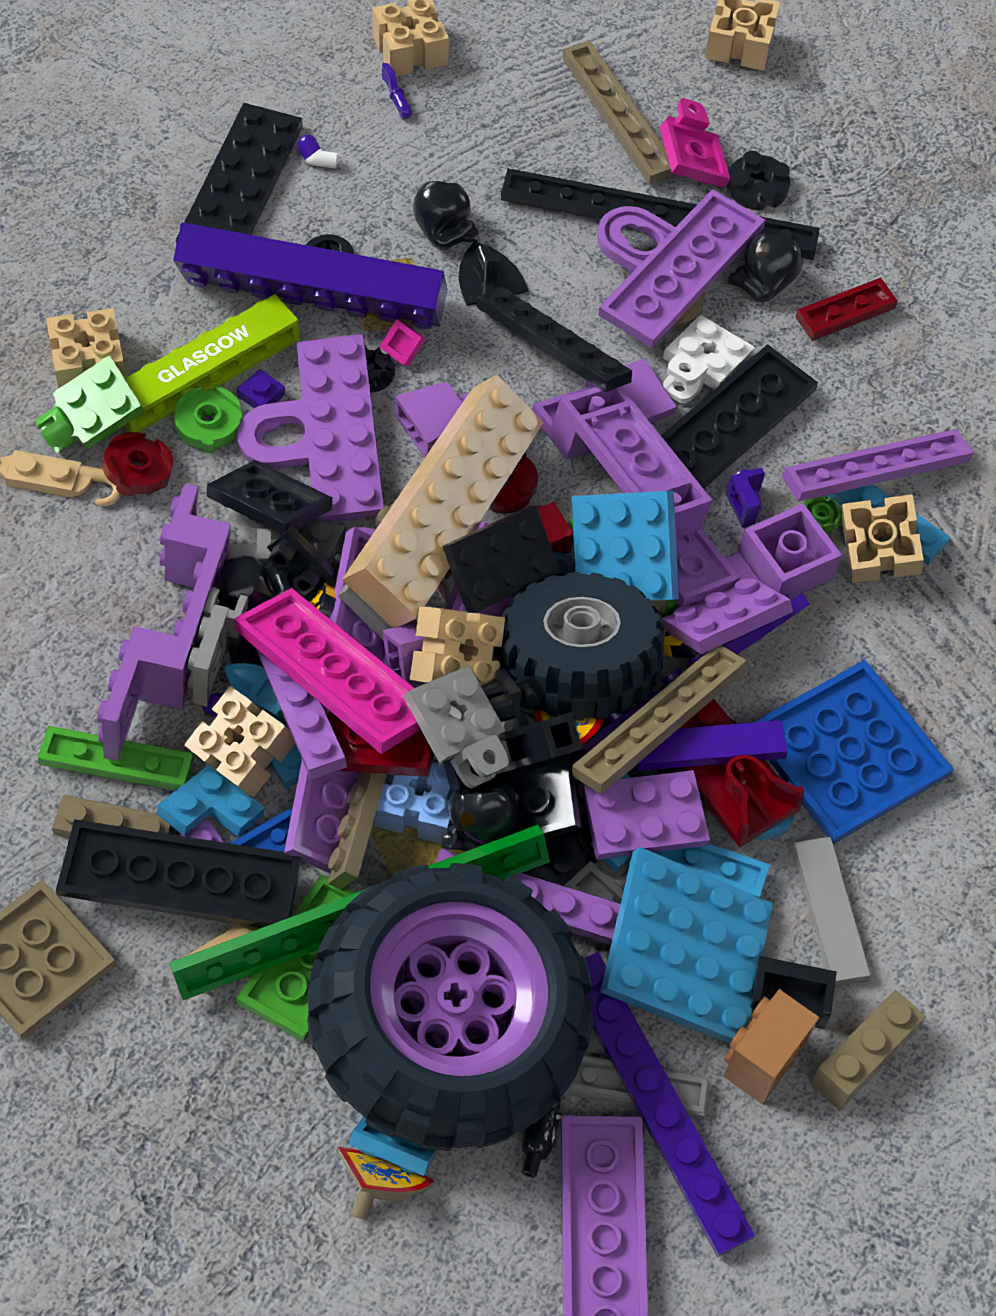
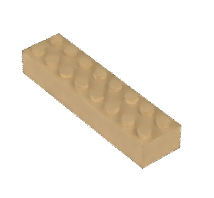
[342,374,544,628]

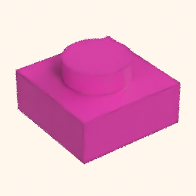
[379,319,427,366]

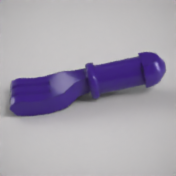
[382,63,412,119]

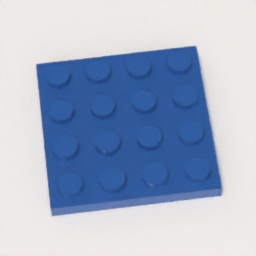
[752,660,953,844]

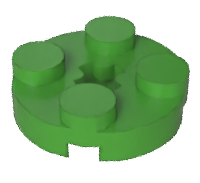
[174,386,243,453]

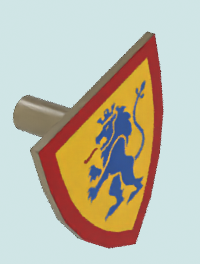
[337,1147,435,1219]

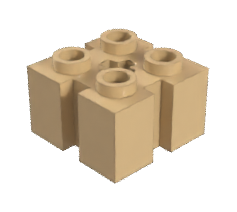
[372,0,449,76]
[705,0,780,71]
[46,308,126,389]
[842,494,924,583]
[410,606,505,686]
[184,686,295,798]

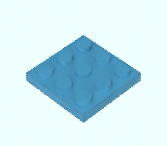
[572,490,679,600]

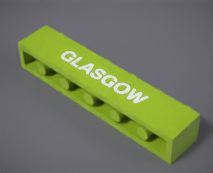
[124,294,299,432]

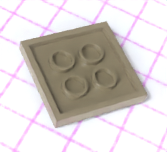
[0,880,117,1041]

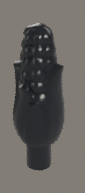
[521,1098,563,1178]

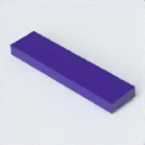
[637,720,788,771]

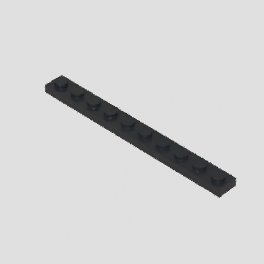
[501,168,820,260]

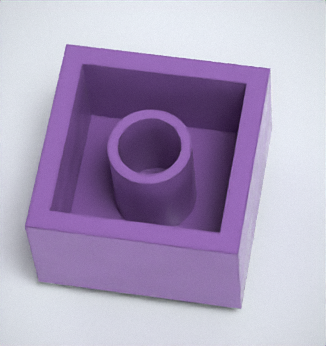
[739,503,842,598]

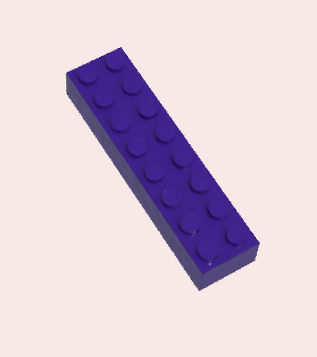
[173,222,448,329]

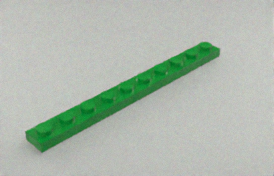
[169,825,550,1001]

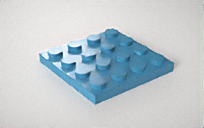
[600,847,773,1044]

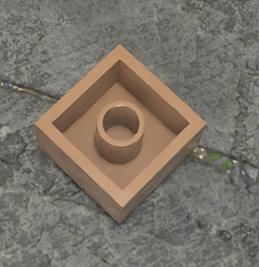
[723,989,819,1105]

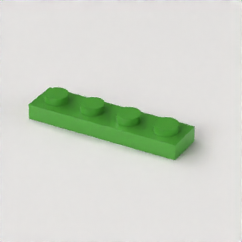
[38,726,194,791]

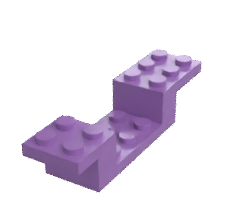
[532,387,741,607]
[97,483,231,761]

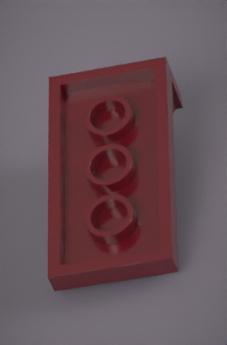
[676,699,805,848]

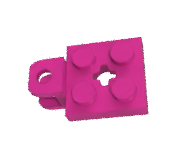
[659,98,730,188]

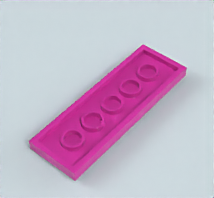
[234,588,421,754]

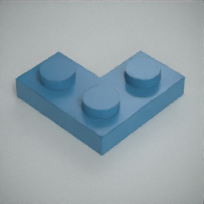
[156,765,265,837]

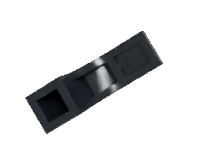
[443,712,582,788]

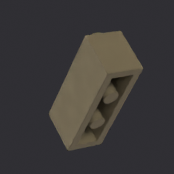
[810,989,926,1111]

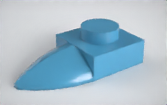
[224,663,283,720]

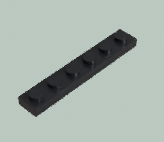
[477,287,633,392]

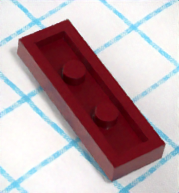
[795,278,898,341]

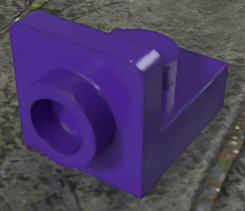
[726,468,765,527]

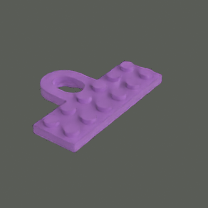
[597,189,765,348]
[237,334,384,522]

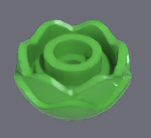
[803,496,842,534]

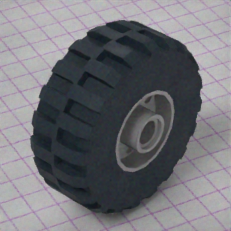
[499,572,664,721]

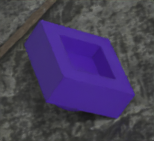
[237,369,285,408]

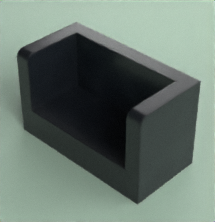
[750,956,837,1029]

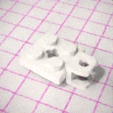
[663,315,755,404]

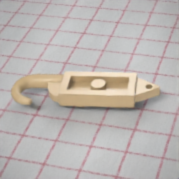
[0,450,122,506]

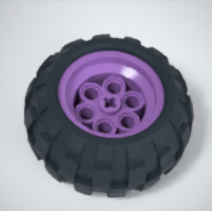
[307,863,594,1151]

